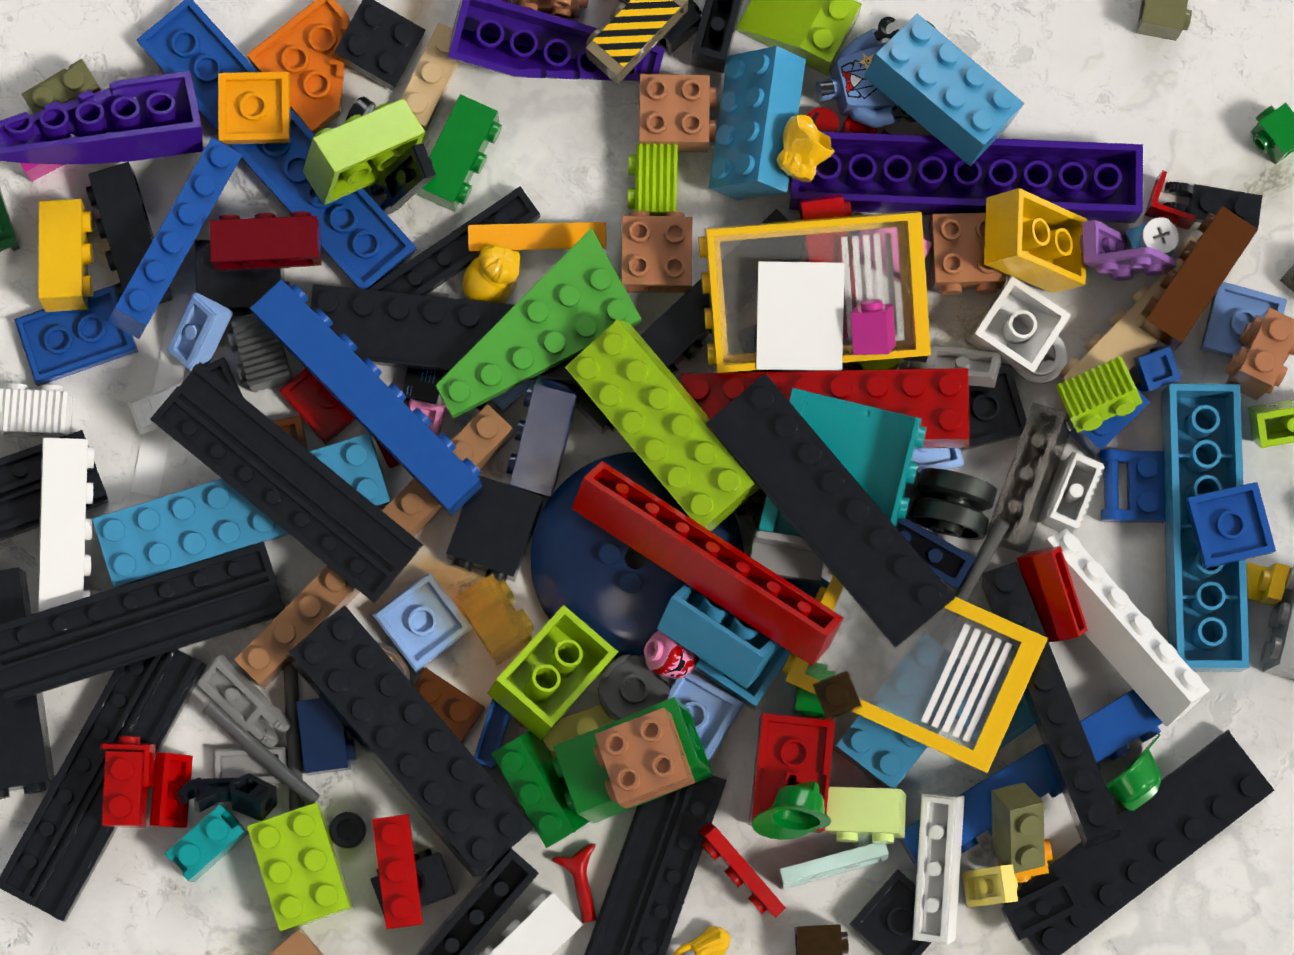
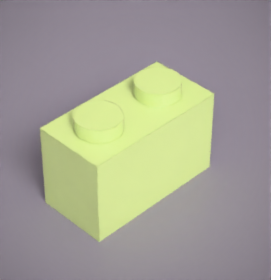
[826,787,907,844]

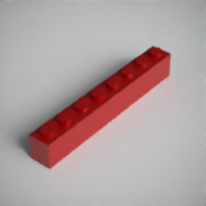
[572,461,844,666]

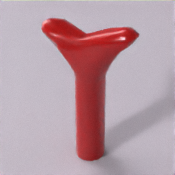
[552,843,597,923]

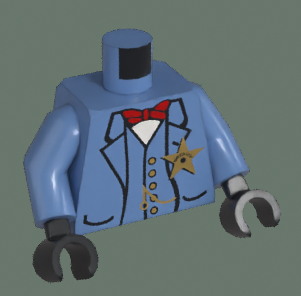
[815,17,916,128]

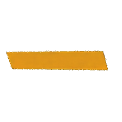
[468,222,607,251]

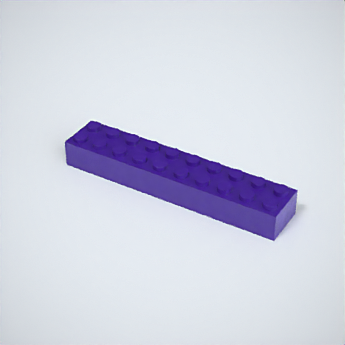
[789,131,1143,223]

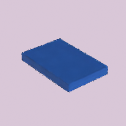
[14,285,138,386]

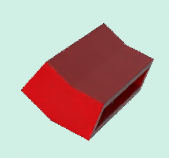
[1016,546,1088,642]

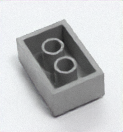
[1260,566,1294,680]

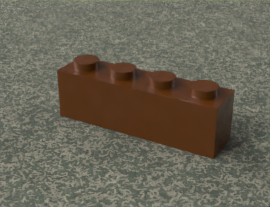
[1139,206,1258,351]

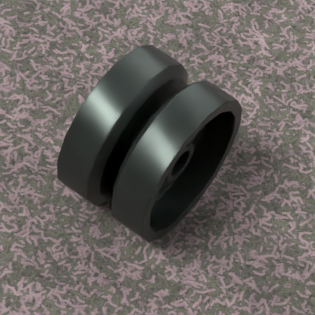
[909,468,997,540]

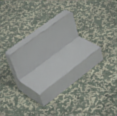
[750,530,823,583]

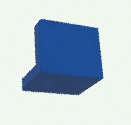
[1134,346,1181,391]

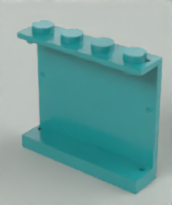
[758,388,927,537]

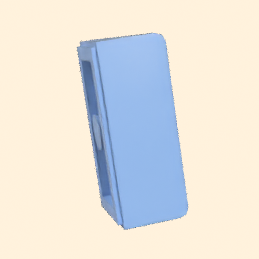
[167,293,233,371]

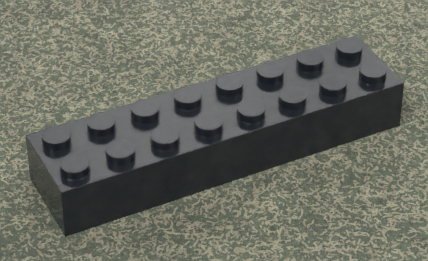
[285,605,534,877]

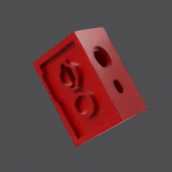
[748,713,835,833]

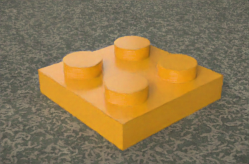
[218,72,290,144]

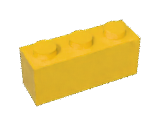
[38,199,94,312]

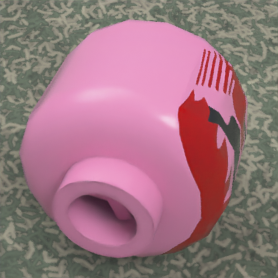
[644,630,699,679]

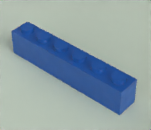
[107,137,243,339]

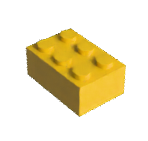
[984,188,1087,293]

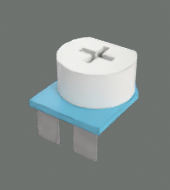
[1126,217,1179,256]

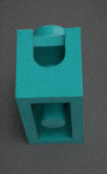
[165,804,249,882]

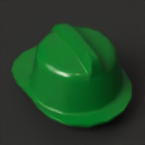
[1106,734,1161,811]
[751,781,831,840]

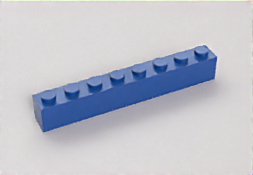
[250,279,482,516]
[898,689,1162,869]

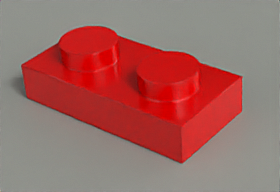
[150,753,193,828]

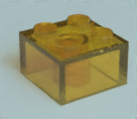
[455,574,535,666]

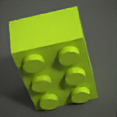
[302,98,425,205]
[487,605,618,741]
[247,802,354,932]

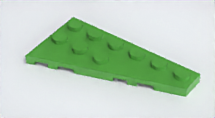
[436,228,642,419]

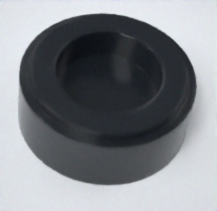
[329,812,367,849]

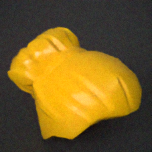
[776,114,835,182]
[462,245,521,304]

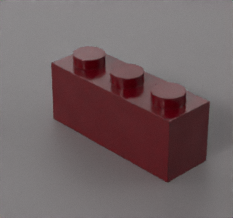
[210,211,322,271]

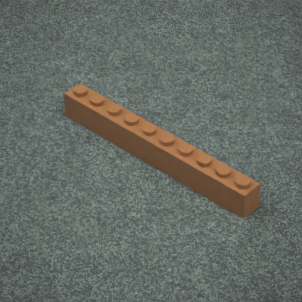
[234,404,514,689]

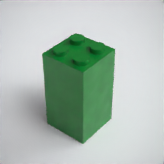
[552,697,714,824]

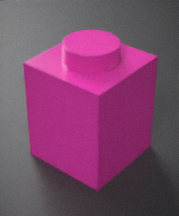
[851,299,896,355]

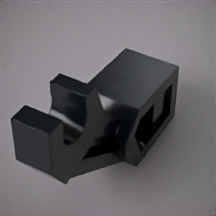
[177,773,277,821]

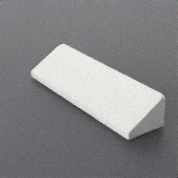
[912,793,965,944]

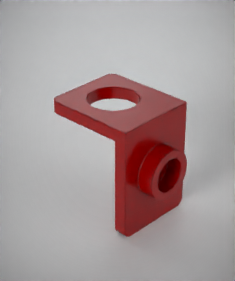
[1144,170,1196,230]
[101,736,156,787]

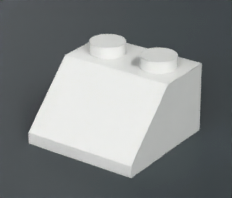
[967,276,1071,374]

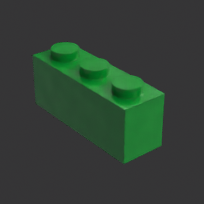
[417,94,502,212]
[491,731,590,848]

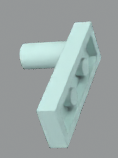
[779,836,889,890]

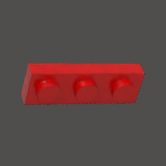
[372,814,424,930]
[698,822,786,918]

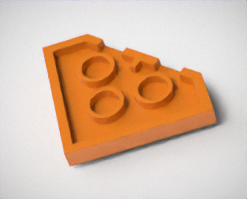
[246,0,350,134]

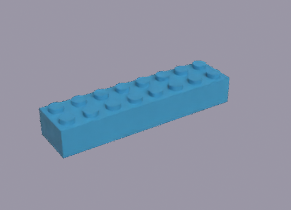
[1161,384,1250,672]
[92,433,392,588]

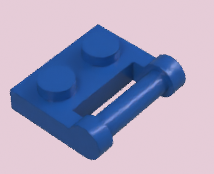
[1100,449,1166,523]

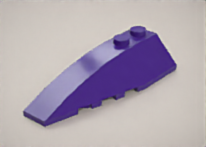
[447,0,665,82]
[0,71,203,165]

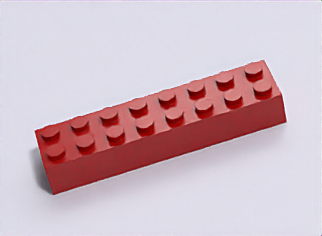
[681,368,970,448]

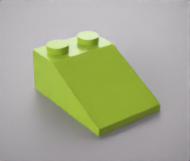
[736,0,862,76]

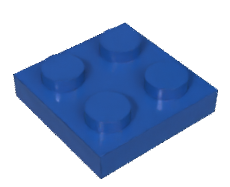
[1185,482,1276,569]

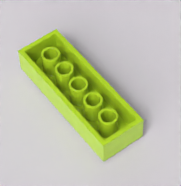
[565,319,760,531]

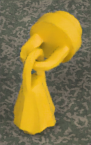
[673,925,731,955]

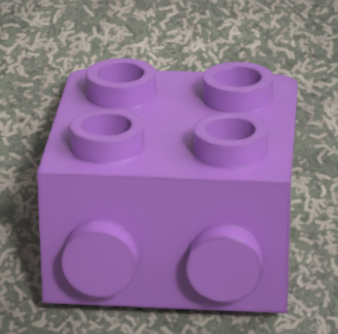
[1080,220,1176,281]

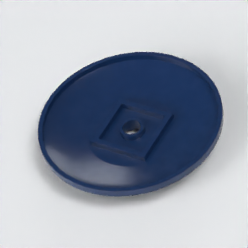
[530,452,744,662]

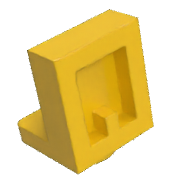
[1246,563,1290,606]

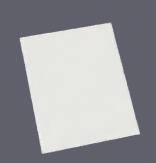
[756,261,844,371]

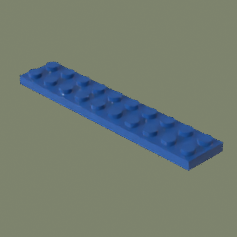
[136,0,417,290]

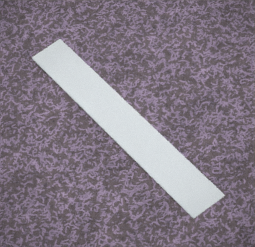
[131,292,192,497]

